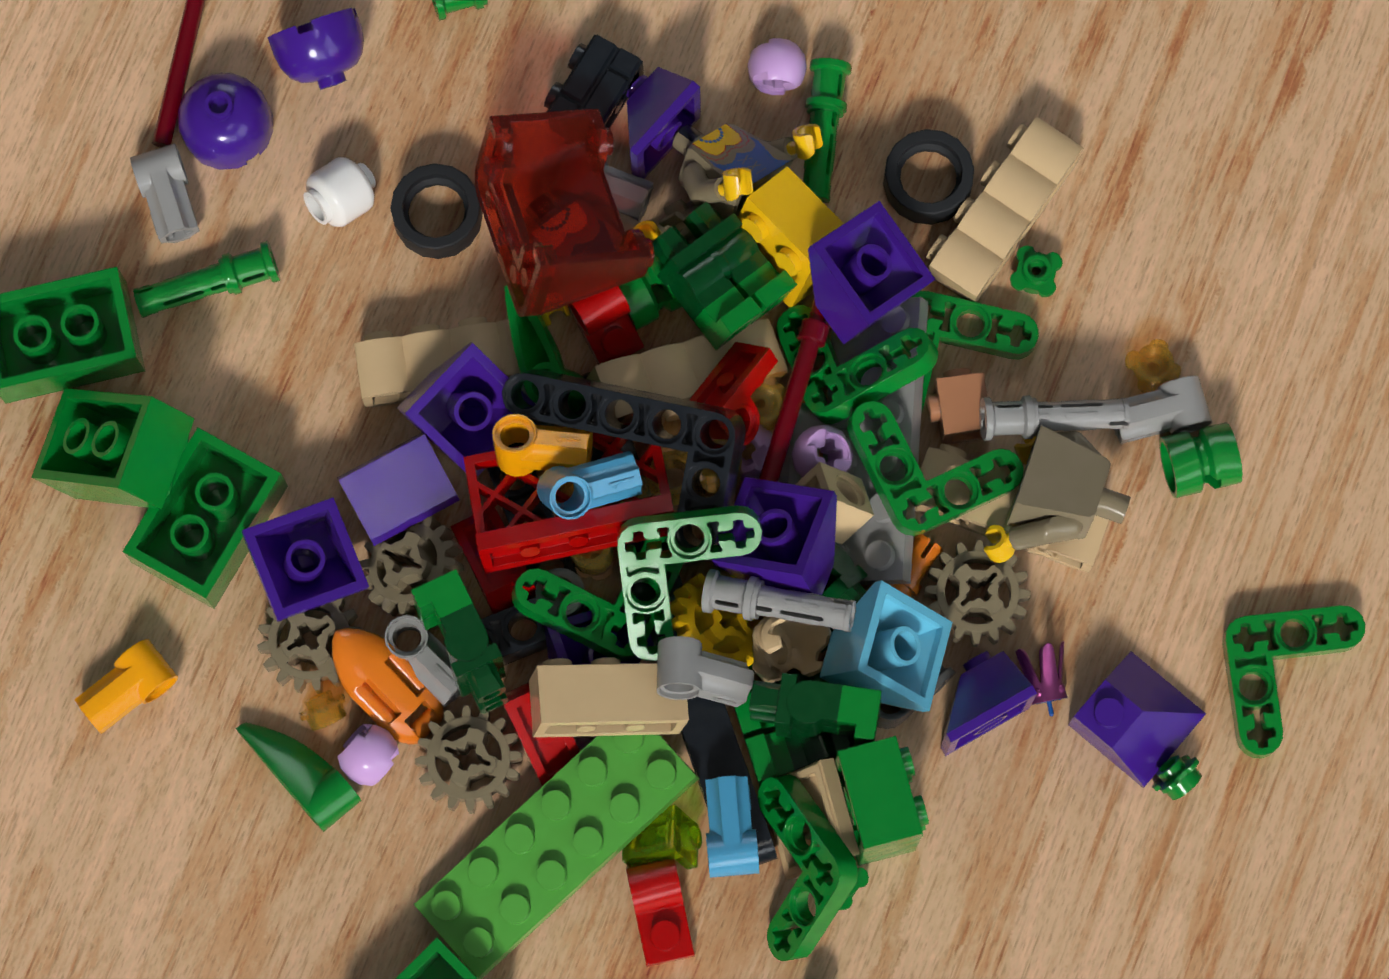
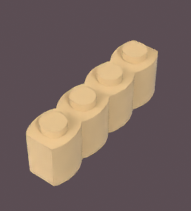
[926,117,1084,302]
[354,314,520,407]
[587,319,789,424]
[915,444,1109,573]

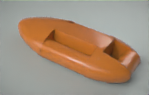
[332,628,444,745]

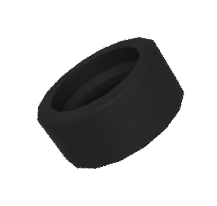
[883,129,974,225]
[390,163,483,259]

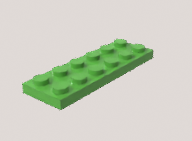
[414,735,699,979]

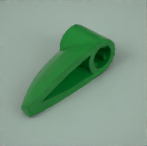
[504,280,585,413]
[235,722,362,832]

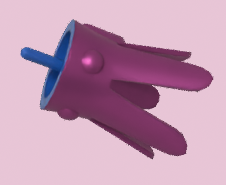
[1015,641,1068,716]

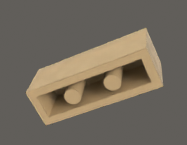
[529,658,689,737]

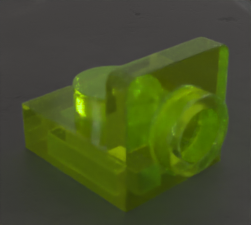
[622,805,702,870]

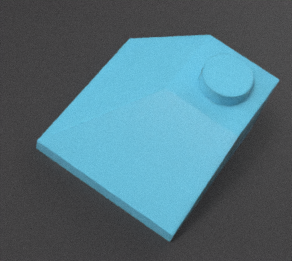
[820,580,953,712]

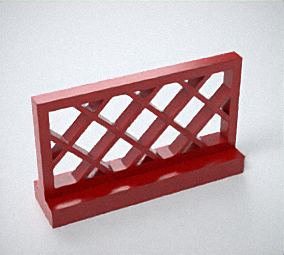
[463,422,675,574]

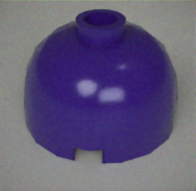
[267,8,364,90]
[178,73,273,170]

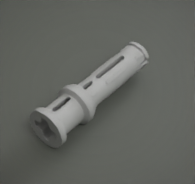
[979,395,1130,441]
[701,569,856,632]

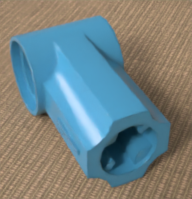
[537,451,643,520]
[705,776,759,878]

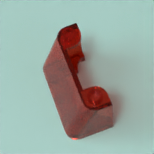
[475,109,654,317]

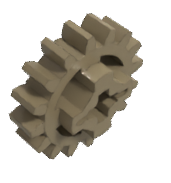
[359,516,464,617]
[924,540,1031,647]
[257,598,363,694]
[415,705,523,814]

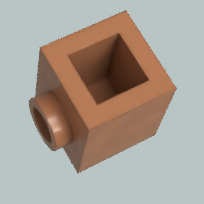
[926,368,988,444]

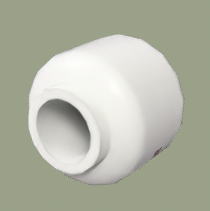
[304,157,376,227]

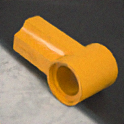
[492,414,593,477]
[74,639,178,734]

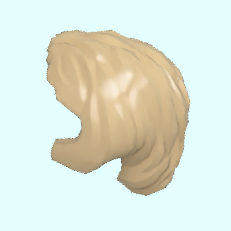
[752,616,831,683]

